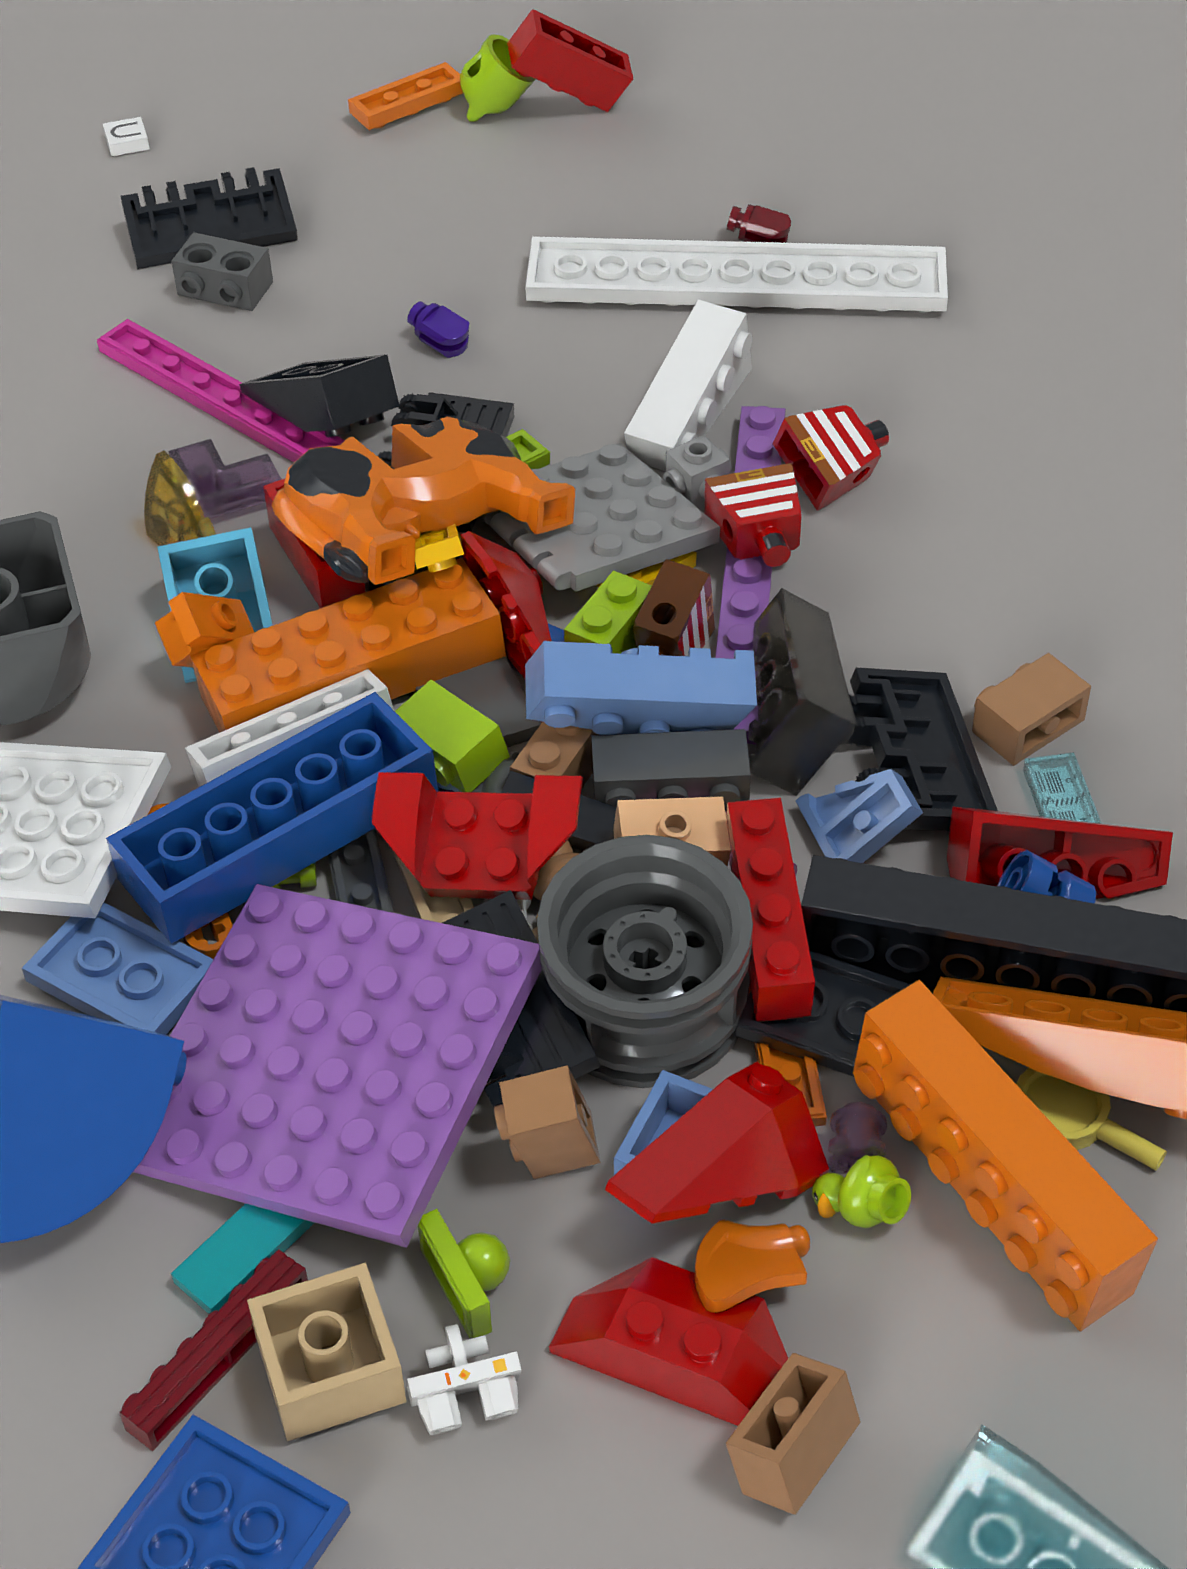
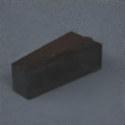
[748,588,856,796]

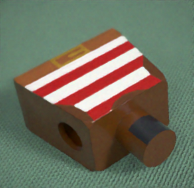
[633,559,715,656]

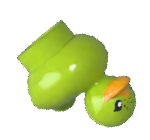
[812,1155,911,1228]

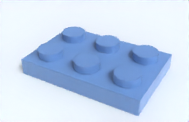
[22,902,214,1035]

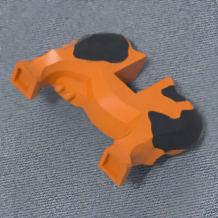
[272,416,575,585]

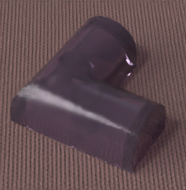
[168,439,281,521]

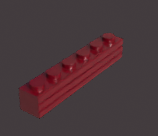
[119,1250,308,1451]

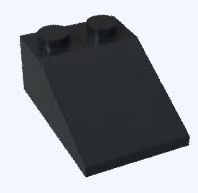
[239,354,400,437]

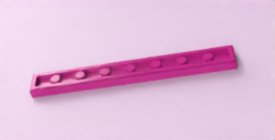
[97,319,345,462]

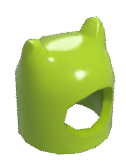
[460,34,535,122]

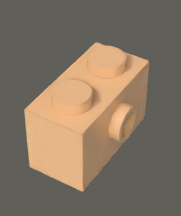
[613,797,731,866]

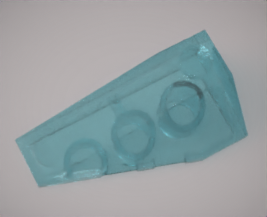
[906,1424,1169,1569]

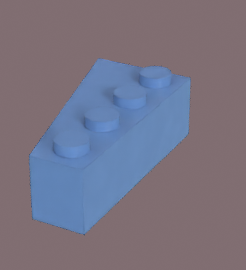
[525,641,757,735]

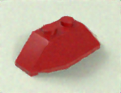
[549,1257,788,1426]

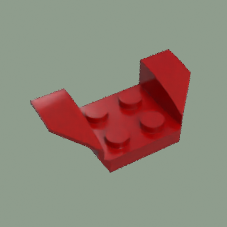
[372,772,583,900]

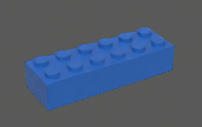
[106,692,438,944]

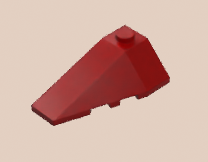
[947,807,1173,900]
[605,1062,829,1224]

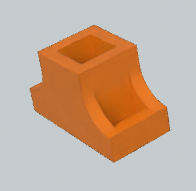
[155,592,254,668]

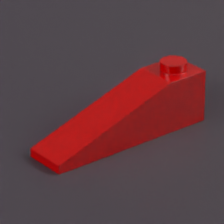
[461,531,552,679]

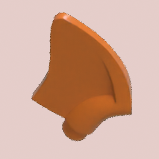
[694,1219,810,1313]

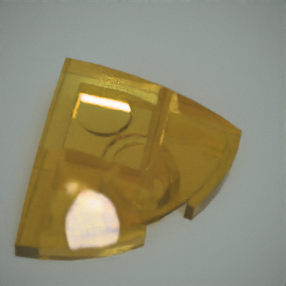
[144,450,216,546]

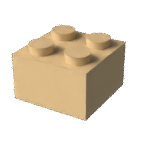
[247,1262,407,1442]

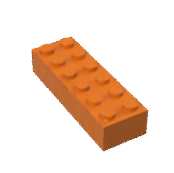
[190,558,506,733]
[853,979,1158,1332]

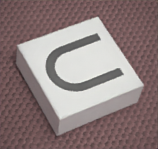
[103,117,150,157]

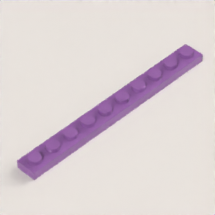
[715,406,786,745]

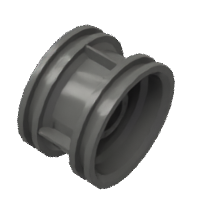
[537,835,753,1088]

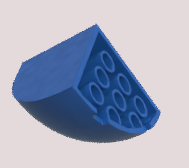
[0,995,187,1243]

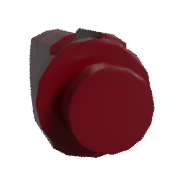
[727,204,791,243]

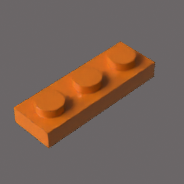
[348,62,464,130]

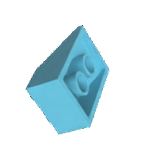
[157,527,273,683]

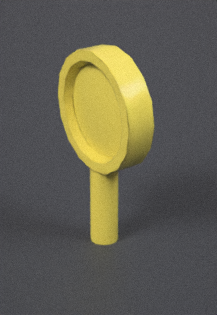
[1016,1068,1167,1171]

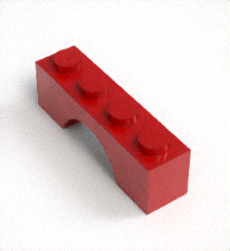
[727,797,815,1022]

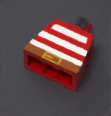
[772,405,889,510]
[704,463,802,567]

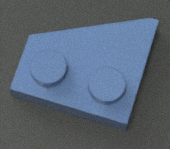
[795,769,923,863]

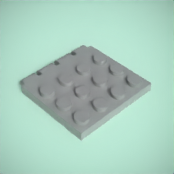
[480,443,720,591]

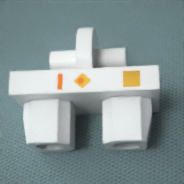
[407,1324,521,1435]

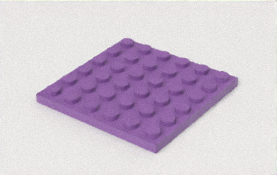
[133,884,542,1248]

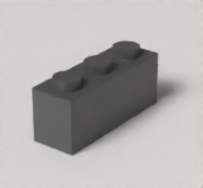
[592,729,751,811]

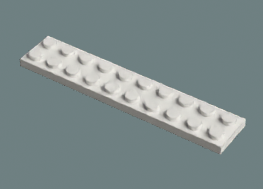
[526,237,948,313]

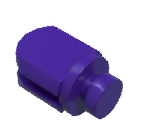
[407,301,470,358]

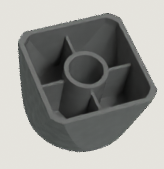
[0,511,91,725]

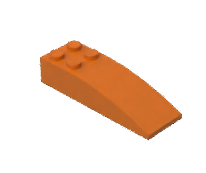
[933,976,1187,1119]

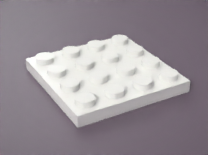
[0,742,171,919]

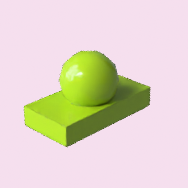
[417,1209,510,1338]

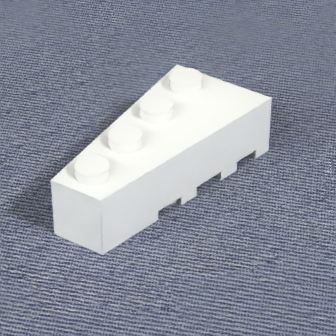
[624,299,752,471]

